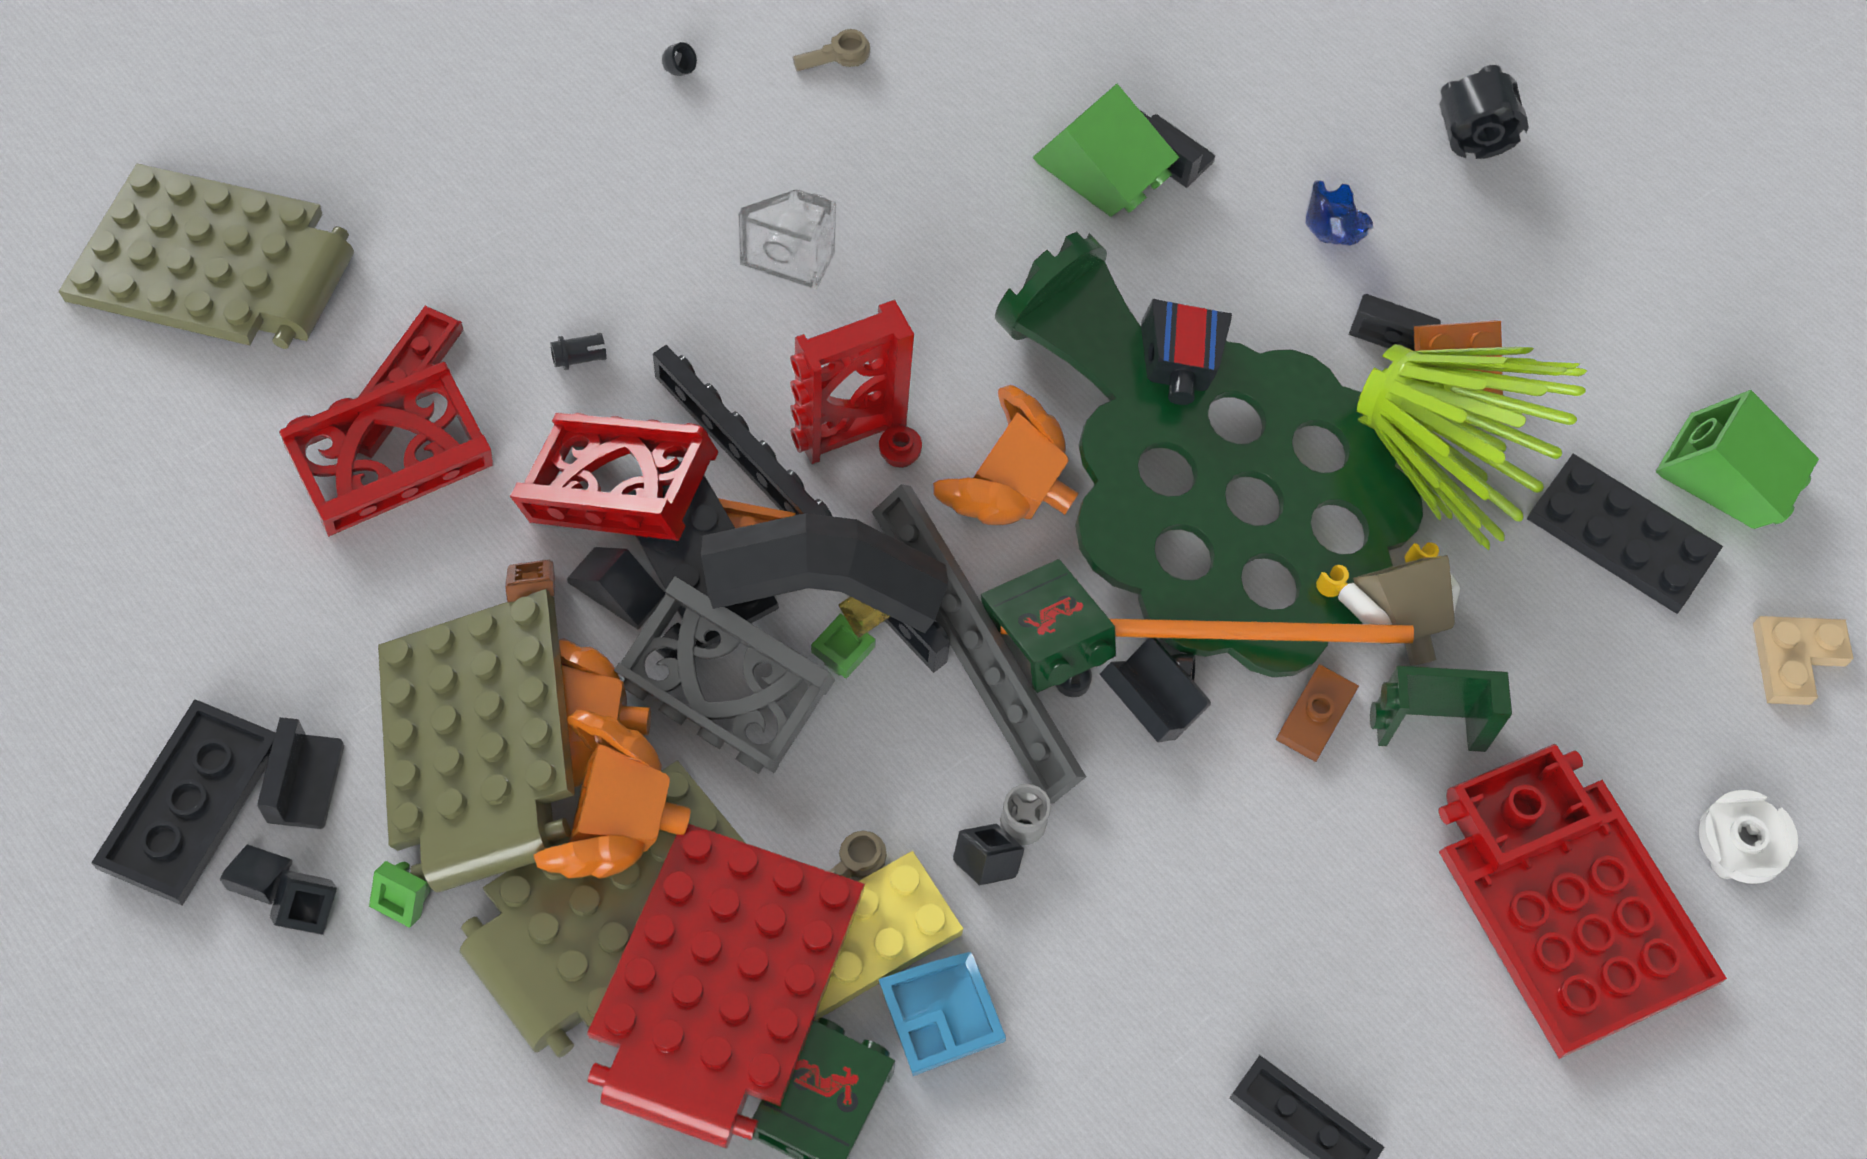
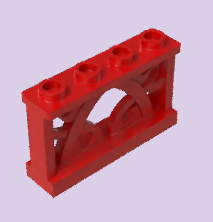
[790,299,914,464]
[279,362,493,537]
[510,413,719,541]

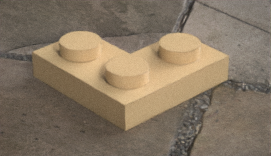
[1753,616,1854,705]

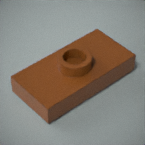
[505,559,555,602]
[1276,664,1359,762]

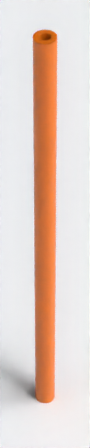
[1001,619,1414,644]

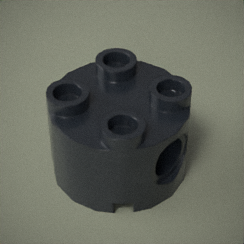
[1439,65,1529,159]

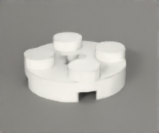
[1699,790,1798,884]

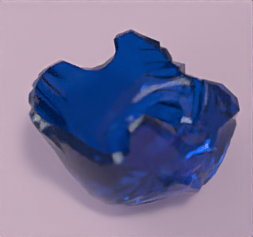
[1305,180,1373,246]

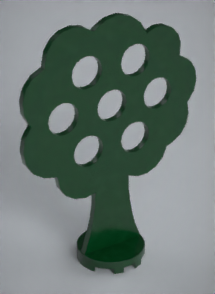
[995,232,1423,677]

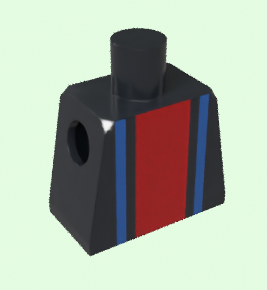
[1141,299,1232,405]

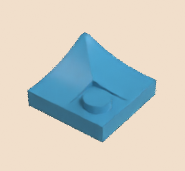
[879,952,1006,1076]

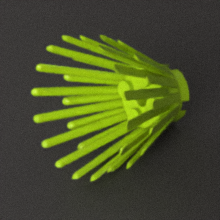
[1357,344,1587,550]

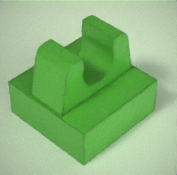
[811,613,876,679]
[369,861,431,928]

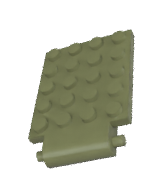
[58,163,354,349]
[378,589,575,893]
[459,760,745,1058]

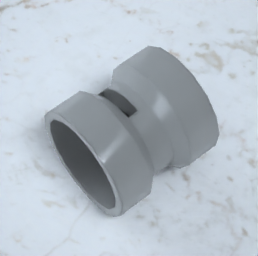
[1000,784,1051,845]

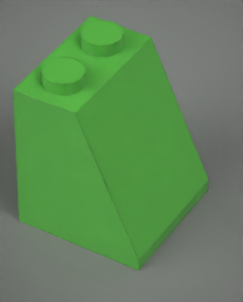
[1032,83,1179,217]
[1655,390,1819,529]

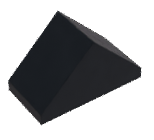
[567,547,666,630]

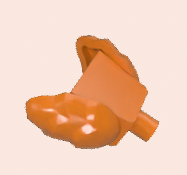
[933,385,1079,525]
[559,639,651,788]
[533,710,691,879]

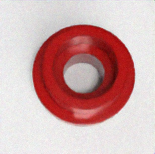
[879,426,922,468]

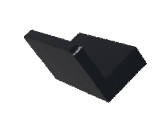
[1140,110,1215,188]
[1348,294,1441,351]
[1099,638,1211,742]
[257,717,344,829]

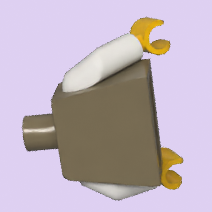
[1316,542,1460,665]

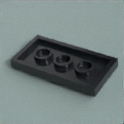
[1527,453,1723,614]
[628,461,779,649]
[91,699,276,906]

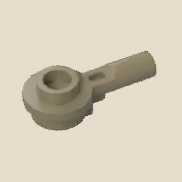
[793,29,870,72]
[829,830,887,878]

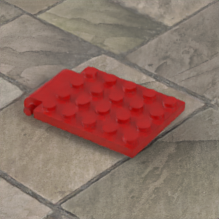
[1438,744,1727,1059]
[587,823,865,1149]

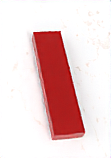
[343,306,463,458]

